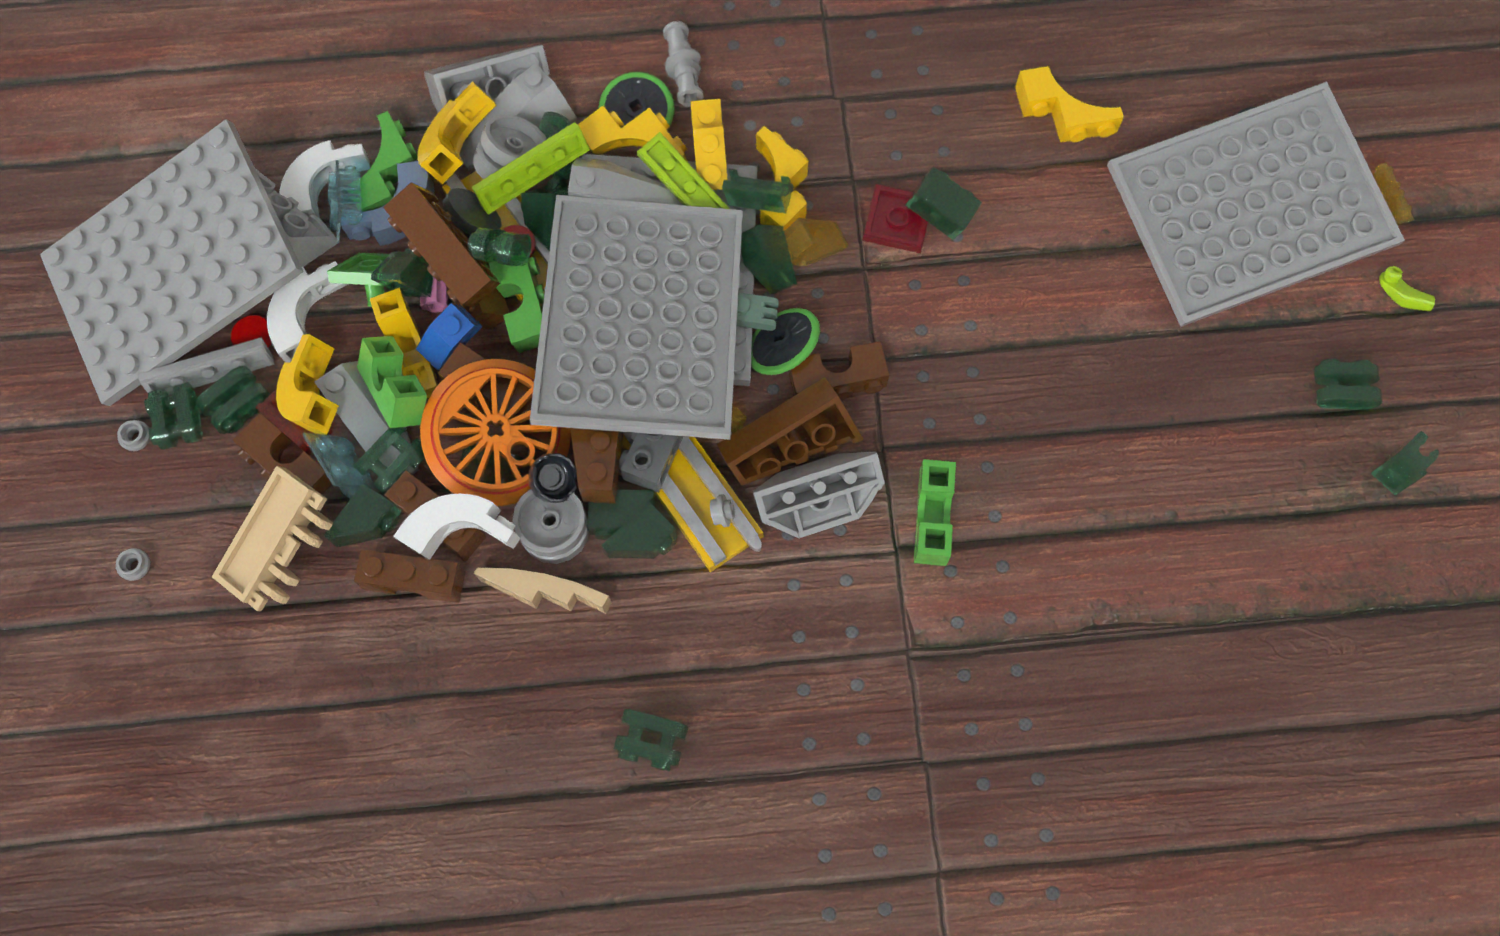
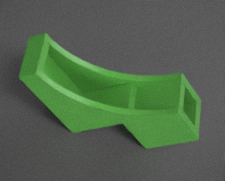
[346,111,418,212]

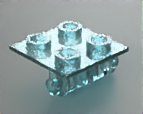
[328,160,363,244]
[302,433,376,499]

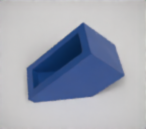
[416,303,483,371]

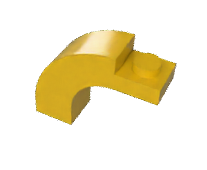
[417,81,496,185]
[370,288,438,399]
[276,334,339,435]

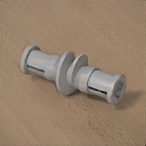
[663,21,704,107]

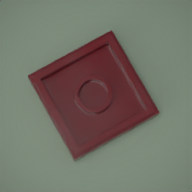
[862,184,934,254]

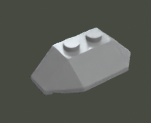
[753,452,885,538]

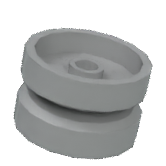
[473,115,547,189]
[513,489,590,564]

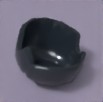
[528,453,578,503]

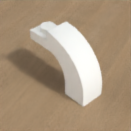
[279,140,371,219]
[267,261,348,362]
[393,494,521,560]

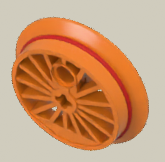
[420,359,571,506]

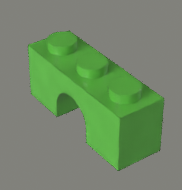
[488,248,545,353]
[357,336,427,428]
[914,459,956,566]

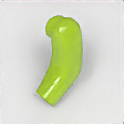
[1379,266,1435,311]

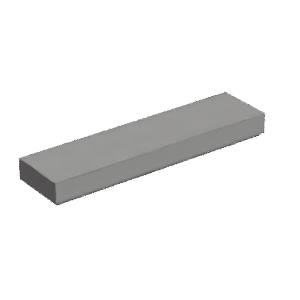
[138,337,274,400]

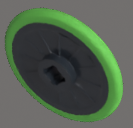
[598,72,674,130]
[751,308,820,375]

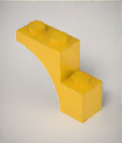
[1015,66,1124,142]
[690,99,728,190]
[578,106,687,161]
[756,126,808,241]

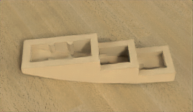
[474,568,612,614]

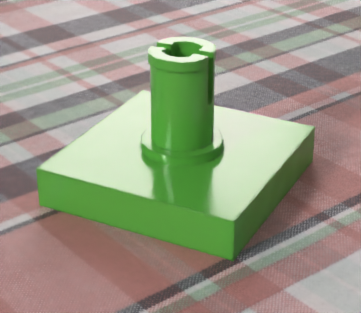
[327,253,415,307]

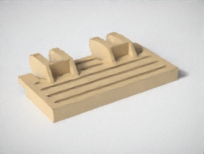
[212,466,333,611]

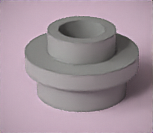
[117,420,151,451]
[710,494,735,527]
[116,548,150,581]

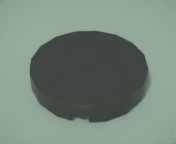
[443,188,502,239]

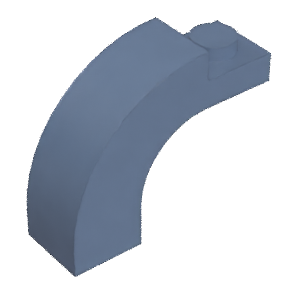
[340,161,434,246]

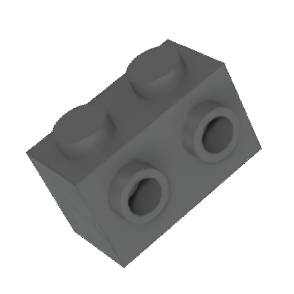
[619,432,683,493]

